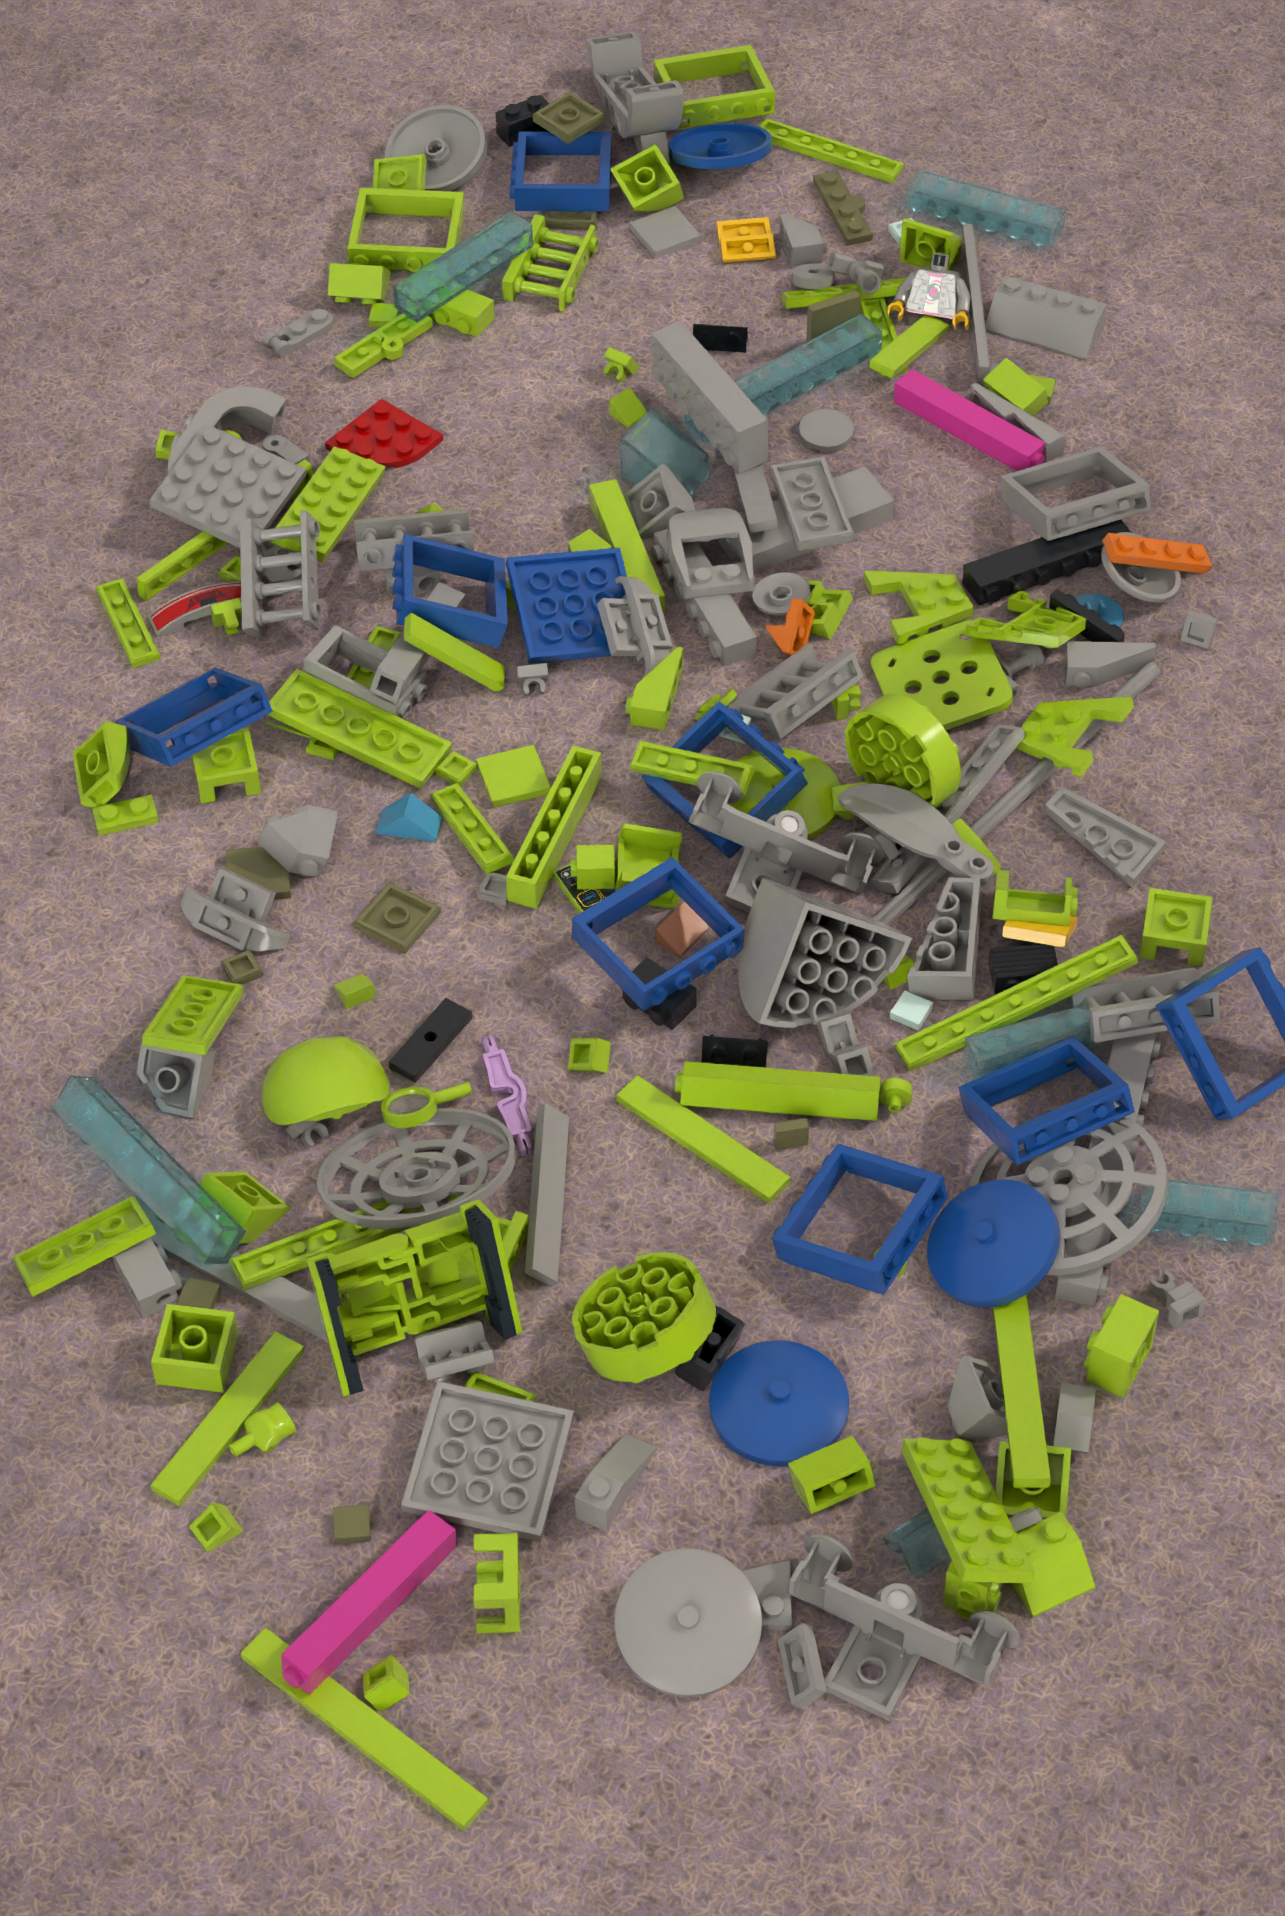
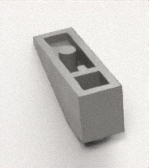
[1064,641,1156,688]
[575,1433,657,1532]

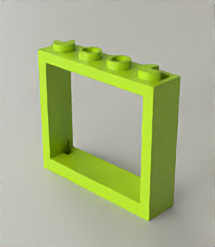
[653,45,775,129]
[347,187,465,273]

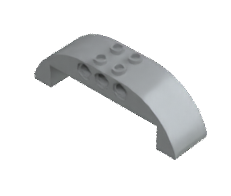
[586,31,683,138]

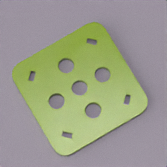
[870,620,1013,730]

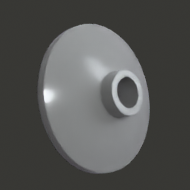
[752,572,810,615]

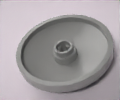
[385,105,488,191]
[615,1549,762,1697]

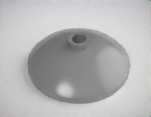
[1101,532,1181,603]

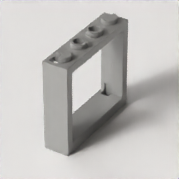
[1000,446,1151,541]

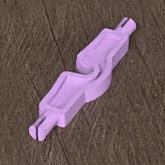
[481,1035,534,1156]

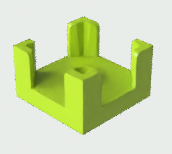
[192,727,261,804]
[1139,888,1213,967]
[474,1533,521,1633]

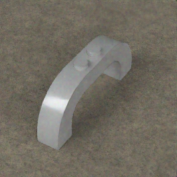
[166,386,286,477]

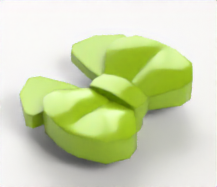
[694,688,737,722]

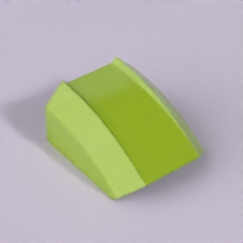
[72,721,130,808]

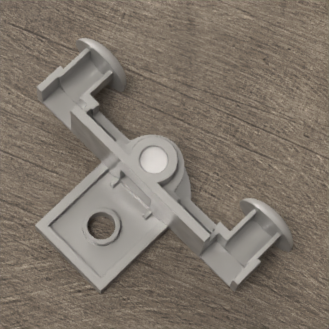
[688,772,885,913]
[789,1534,1020,1721]

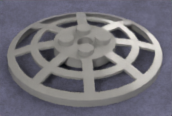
[317,1108,517,1229]
[970,1117,1169,1276]

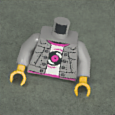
[887,253,971,331]

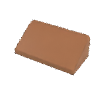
[655,901,710,958]

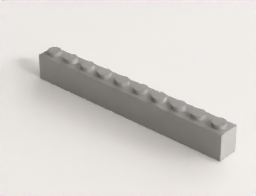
[1055,1032,1162,1306]

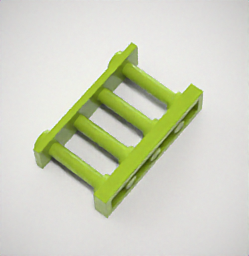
[502,214,599,311]

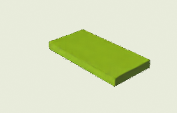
[142,975,244,1055]
[12,1196,156,1297]

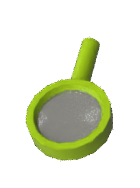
[381,1082,472,1128]

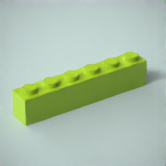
[506,745,602,909]

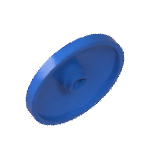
[668,123,772,169]
[927,1179,1060,1308]
[709,1340,849,1466]

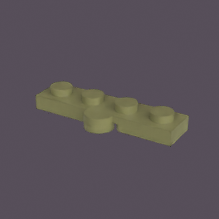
[813,170,873,246]

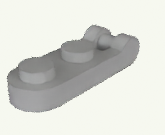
[263,309,334,358]

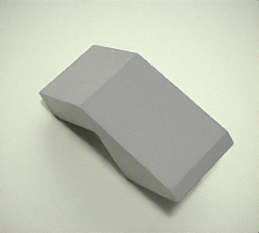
[817,1012,875,1076]
[1053,1383,1096,1454]

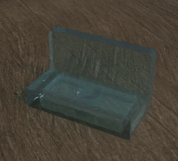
[883,1508,951,1579]

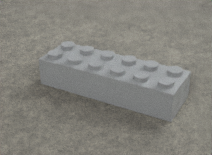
[650,321,768,474]

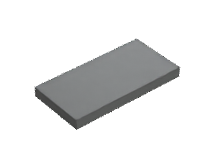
[769,457,854,551]

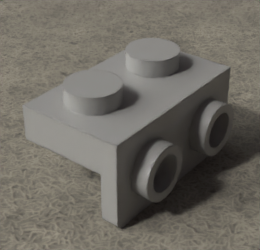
[414,1320,495,1382]

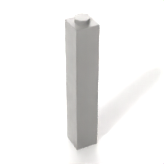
[370,582,465,704]

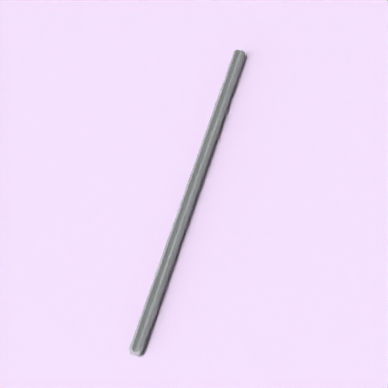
[872,661,1161,926]

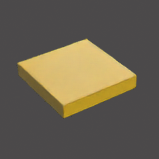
[1002,916,1078,947]

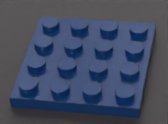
[505,548,627,664]

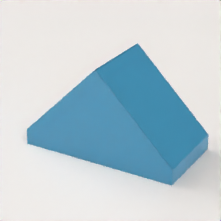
[376,793,443,842]

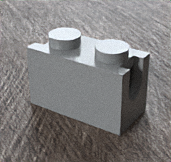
[113,1237,182,1318]

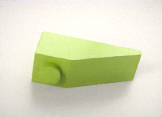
[625,647,683,730]

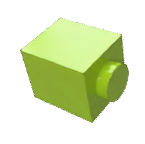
[570,845,615,889]

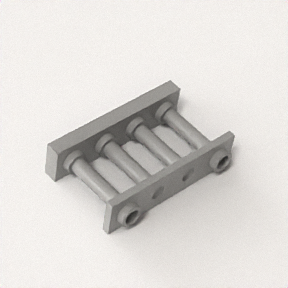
[353,509,474,571]
[240,510,322,638]
[726,644,864,739]
[1071,968,1220,1043]

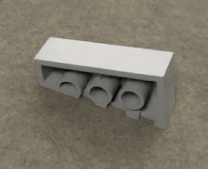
[907,877,983,1001]

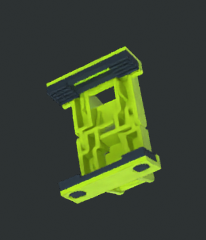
[306,1199,523,1397]

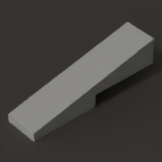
[969,383,1066,463]

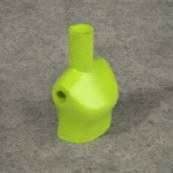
[229,1402,296,1457]

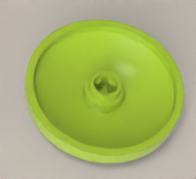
[727,748,840,840]

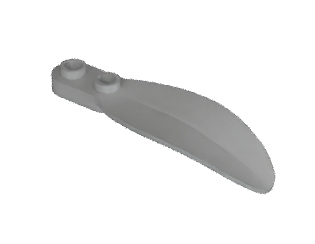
[839,783,993,886]

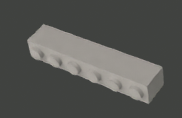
[651,529,757,666]

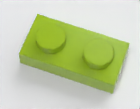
[92,794,159,836]

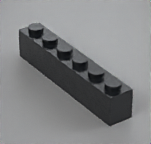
[962,519,1132,606]

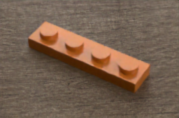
[1102,533,1212,573]

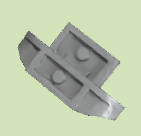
[597,576,672,679]
[180,868,291,951]

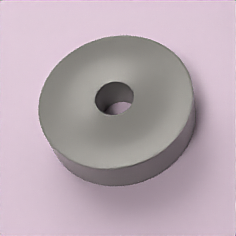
[792,263,835,289]

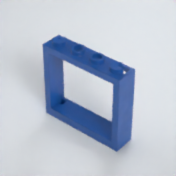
[510,132,612,211]
[392,534,508,648]
[115,667,273,767]
[641,701,808,859]
[572,857,745,1011]
[1156,947,1285,1120]
[958,1036,1135,1165]
[772,1144,948,1295]

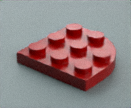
[325,398,443,468]

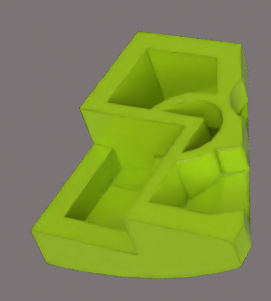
[806,580,853,640]

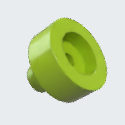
[879,1078,913,1113]

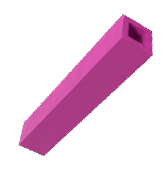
[894,369,1045,471]
[281,1510,456,1695]

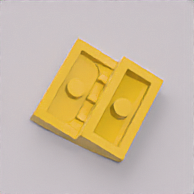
[716,217,776,263]

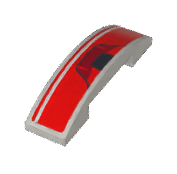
[148,581,267,637]

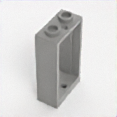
[303,625,427,719]

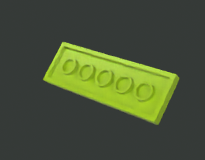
[270,446,386,563]
[267,668,452,789]
[901,1437,1035,1584]

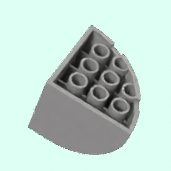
[738,878,912,1028]

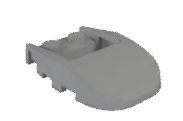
[667,508,754,599]

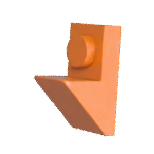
[766,599,815,658]

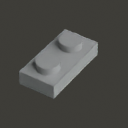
[778,1623,827,1708]

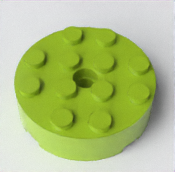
[845,693,962,808]
[571,1252,716,1383]

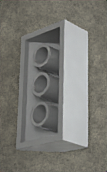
[985,276,1107,360]

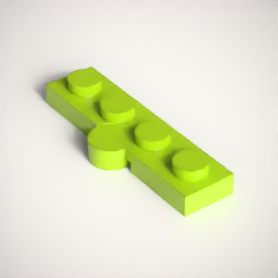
[334,306,433,378]

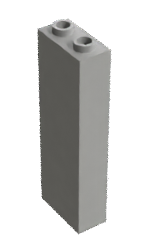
[716,466,895,574]

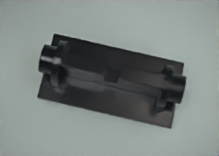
[693,324,748,353]
[701,1034,768,1068]

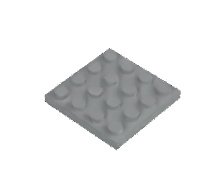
[150,424,306,548]
[401,1381,574,1542]

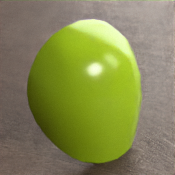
[262,1036,391,1125]

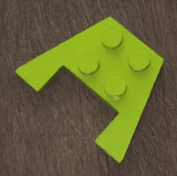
[864,571,973,645]
[966,591,1086,648]
[1016,697,1134,777]

